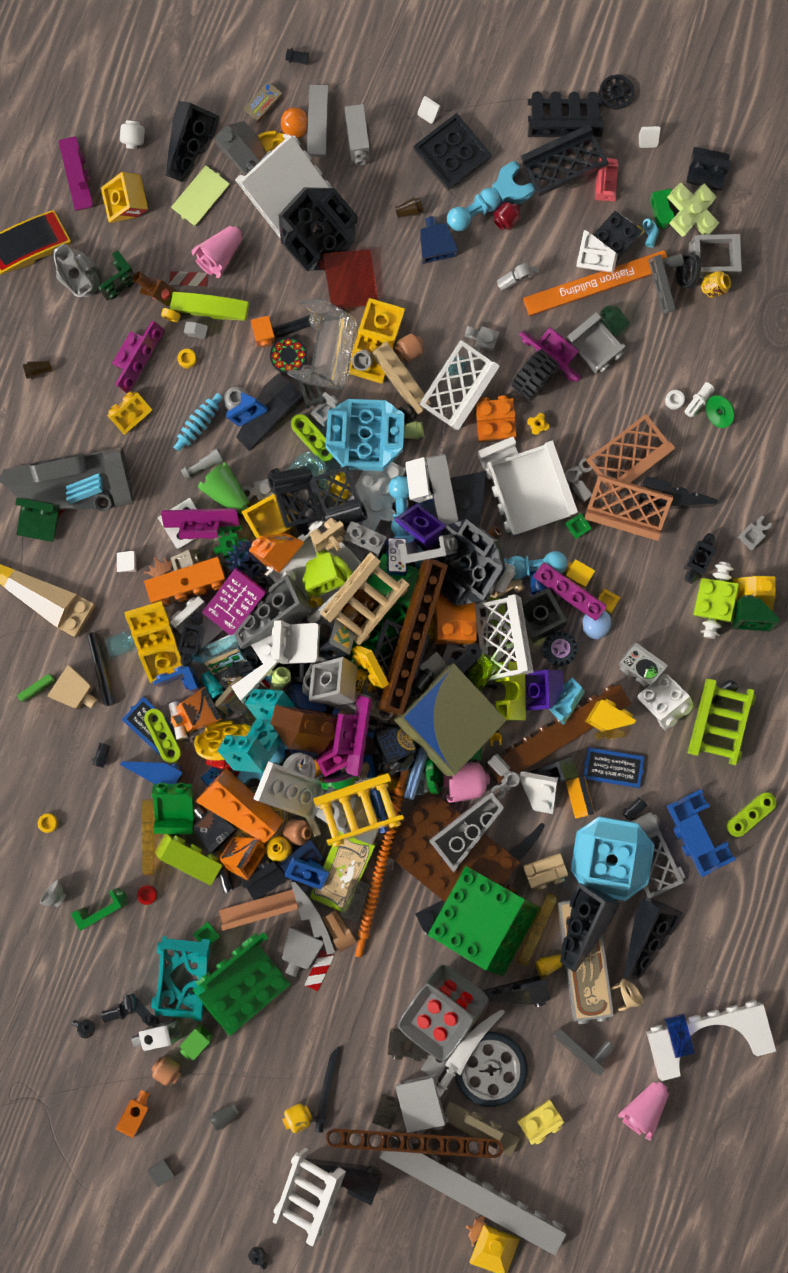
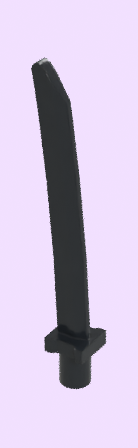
[315,1047,340,1133]

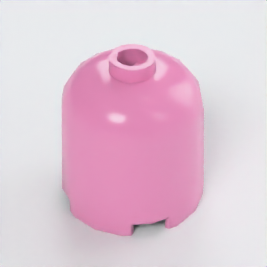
[443,762,490,803]

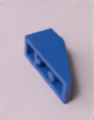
[120,761,184,784]

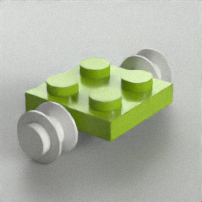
[693,562,740,639]

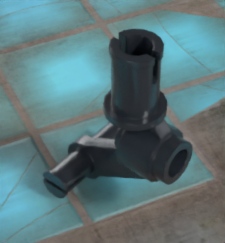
[101,994,158,1026]

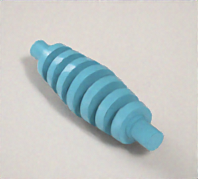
[173,393,223,452]

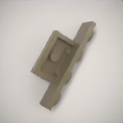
[444,1101,520,1157]

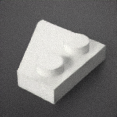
[576,230,618,273]
[519,771,558,814]

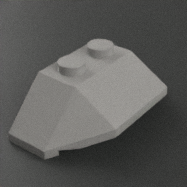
[315,787,381,845]

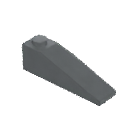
[214,121,266,176]
[234,574,312,649]

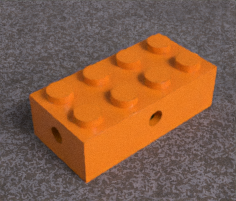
[144,557,227,608]

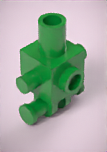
[212,521,247,569]

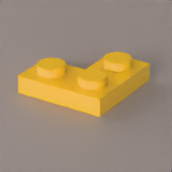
[351,645,389,688]

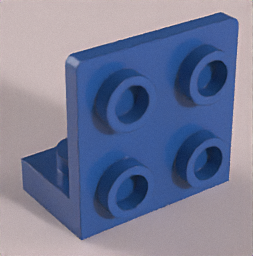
[152,665,201,693]

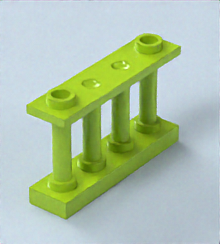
[687,679,756,765]

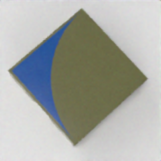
[394,664,506,776]

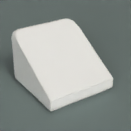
[418,96,440,124]
[639,126,660,148]
[117,551,137,572]

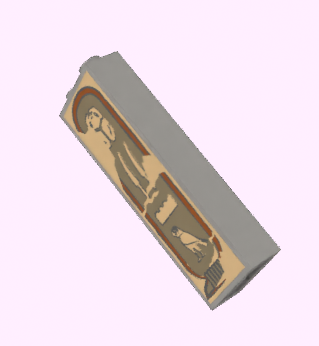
[557,900,614,1024]

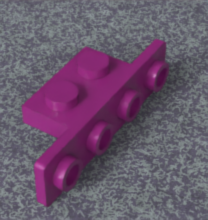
[58,136,93,211]
[112,321,165,393]
[519,327,582,382]
[161,508,239,539]
[533,562,607,621]
[333,695,372,776]

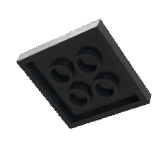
[413,113,492,191]

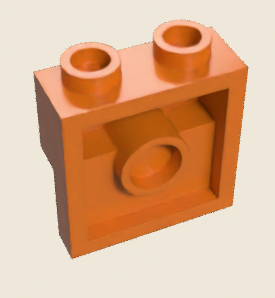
[475,395,516,442]

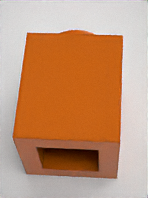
[250,315,276,347]

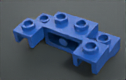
[666,789,736,877]

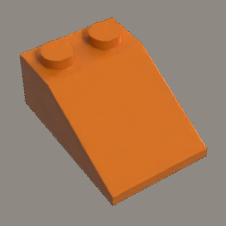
[435,593,476,645]

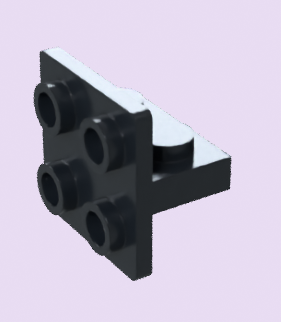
[686,147,731,190]
[239,853,287,900]

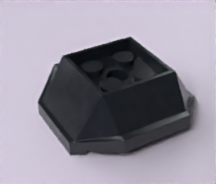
[279,187,358,271]
[430,519,506,606]

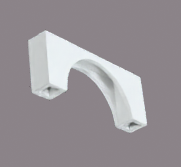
[646,1000,776,1081]

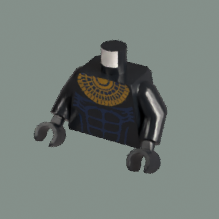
[368,717,419,775]

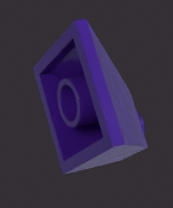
[394,504,446,550]
[525,670,564,711]

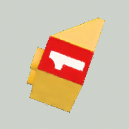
[101,172,148,223]

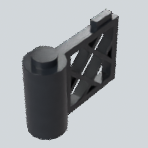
[309,465,368,527]
[268,466,324,529]

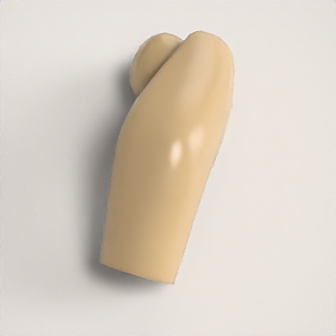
[490,579,525,598]

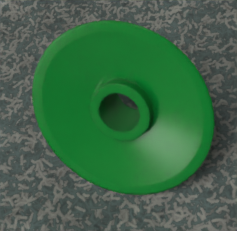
[706,395,734,428]

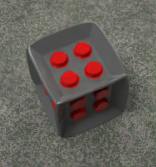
[398,965,489,1061]

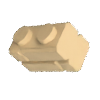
[523,853,568,891]

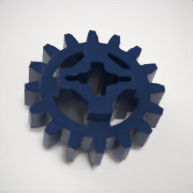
[226,540,266,581]

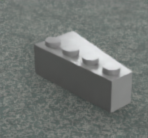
[429,792,504,872]

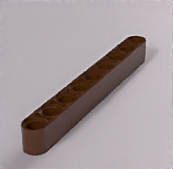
[325,1129,503,1158]

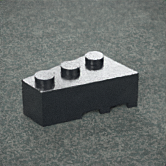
[450,471,486,526]

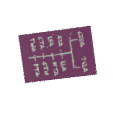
[202,568,267,636]

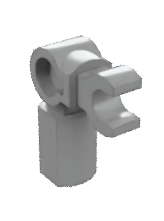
[497,263,540,291]
[565,458,592,503]
[487,753,520,800]

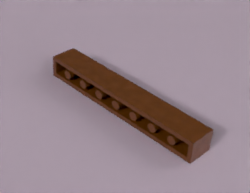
[377,559,448,715]
[487,683,632,785]

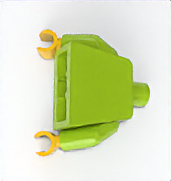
[302,549,353,608]

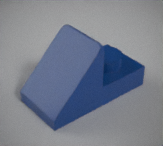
[227,393,268,427]
[285,857,329,890]

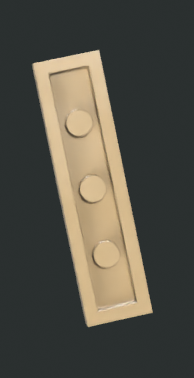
[371,341,431,415]

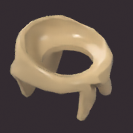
[610,979,643,1011]

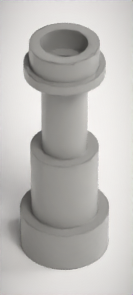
[181,448,224,480]

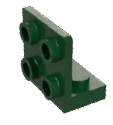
[98,250,135,301]
[15,498,60,542]

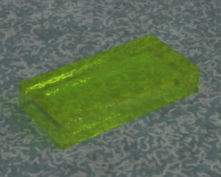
[466,654,498,691]

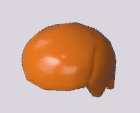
[281,107,308,138]

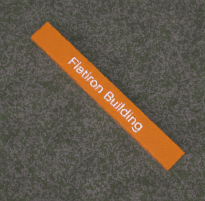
[523,250,669,317]

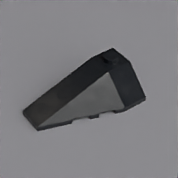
[636,476,718,511]
[560,882,620,972]
[302,1158,382,1205]

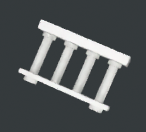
[273,1147,346,1246]

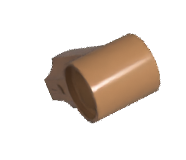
[322,910,357,952]

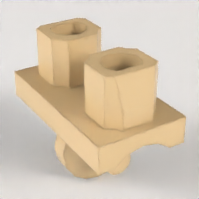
[309,518,346,554]

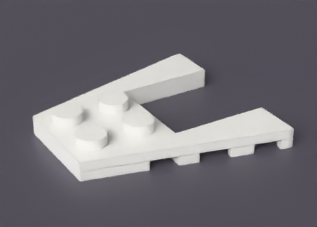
[206,634,279,703]

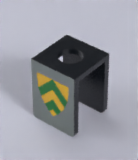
[319,619,355,660]

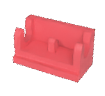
[595,158,618,201]

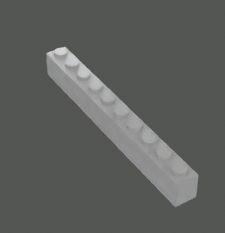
[380,1132,566,1255]

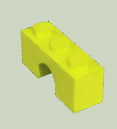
[495,661,526,721]

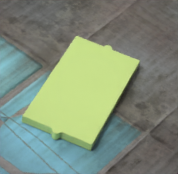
[171,165,230,227]

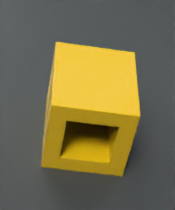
[564,559,595,589]

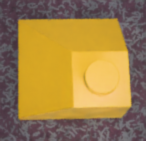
[732,576,775,614]
[469,1225,520,1273]

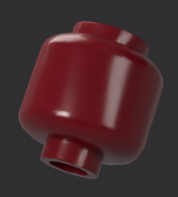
[493,202,521,230]

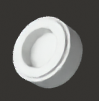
[665,390,685,410]

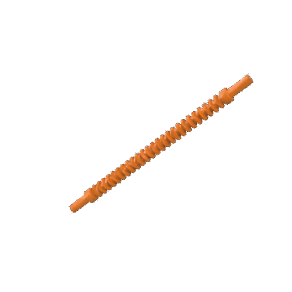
[355,769,409,958]

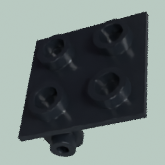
[593,210,643,260]

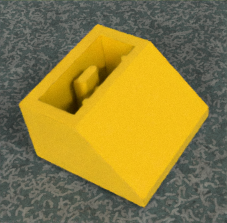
[585,699,636,731]

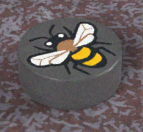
[220,670,236,689]

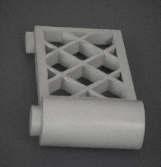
[630,812,685,899]

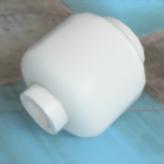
[120,121,145,149]

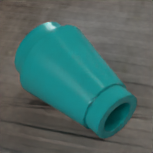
[200,671,224,701]

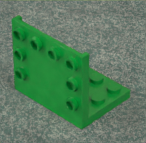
[428,866,541,976]
[192,932,291,1036]

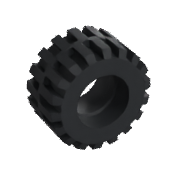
[512,349,559,401]

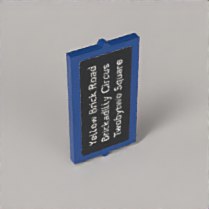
[122,697,180,756]
[583,747,644,788]

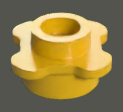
[527,413,549,435]

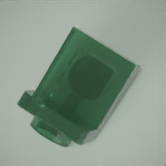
[599,305,630,336]

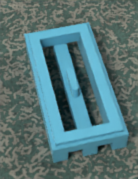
[66,473,103,504]

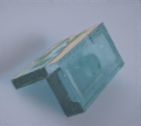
[200,634,247,675]

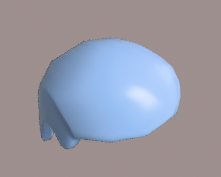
[583,610,611,640]

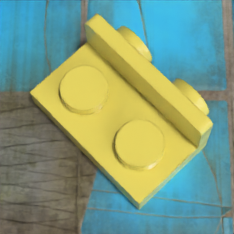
[517,1099,564,1145]

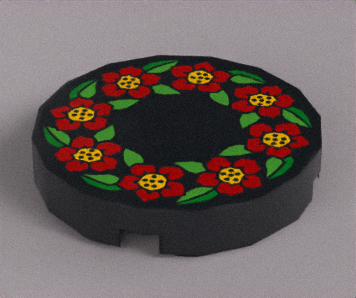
[270,337,307,375]

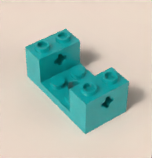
[217,689,296,773]

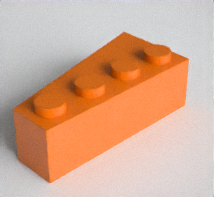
[195,769,284,843]

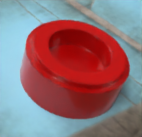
[137,885,157,905]

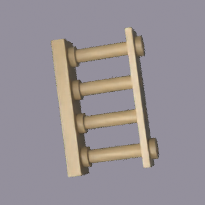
[320,552,409,645]

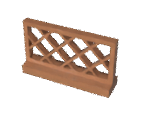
[586,414,675,497]
[585,474,673,541]

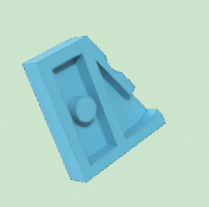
[549,678,585,725]

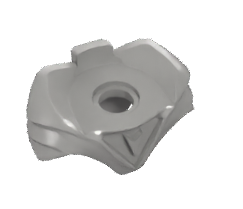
[54,244,100,297]

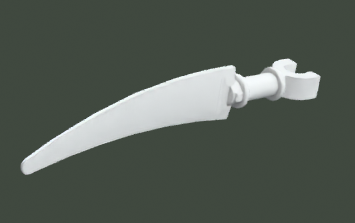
[437,1010,505,1097]

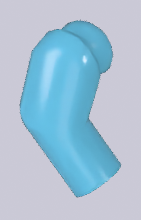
[642,218,659,248]

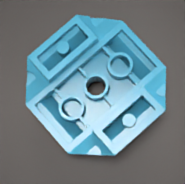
[326,399,404,471]
[571,816,654,901]

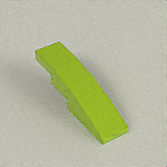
[170,292,249,321]

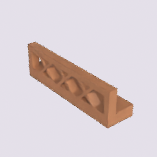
[219,889,298,931]

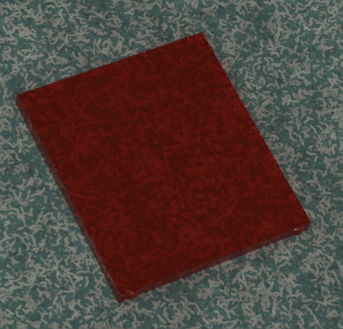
[322,249,378,310]

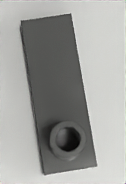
[648,254,684,315]
[552,1029,615,1076]

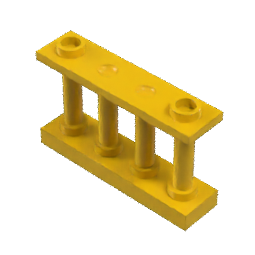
[313,773,404,847]

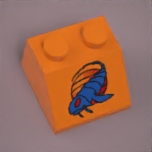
[249,533,304,573]

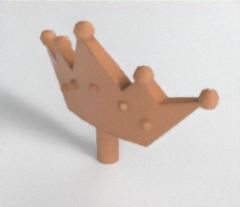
[144,557,172,577]
[466,1215,488,1247]

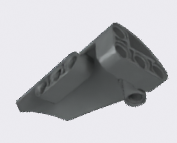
[0,447,134,511]

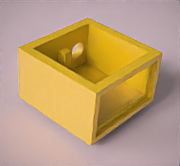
[242,494,295,538]

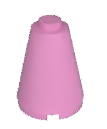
[192,226,243,278]
[618,1082,669,1140]

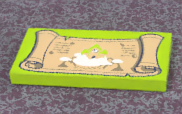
[310,831,376,913]

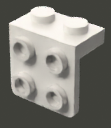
[170,596,223,651]
[271,620,320,664]
[638,674,694,731]

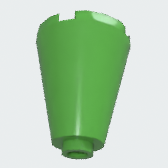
[197,462,249,515]

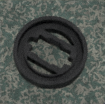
[675,253,701,289]

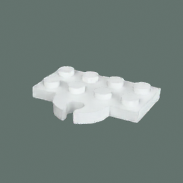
[348,462,408,531]
[254,752,325,820]

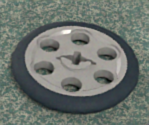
[454,1032,528,1107]

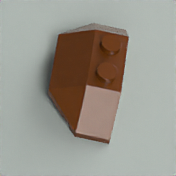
[271,705,338,753]

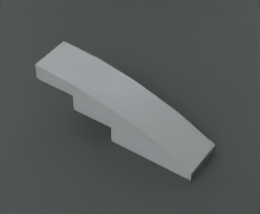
[307,85,328,157]
[426,454,458,525]
[291,881,336,955]

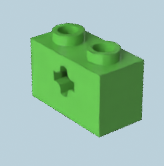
[179,1024,214,1060]

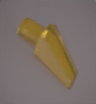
[594,729,626,741]

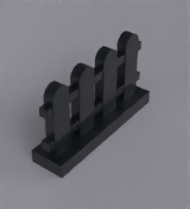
[528,91,604,138]

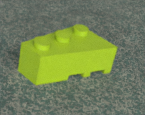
[154,834,222,886]

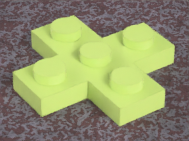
[667,183,719,236]

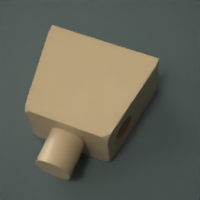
[48,665,98,709]

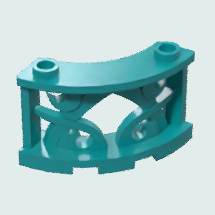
[151,936,210,1022]

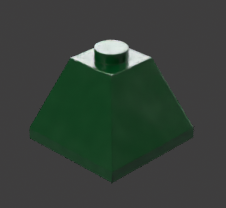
[732,595,779,632]

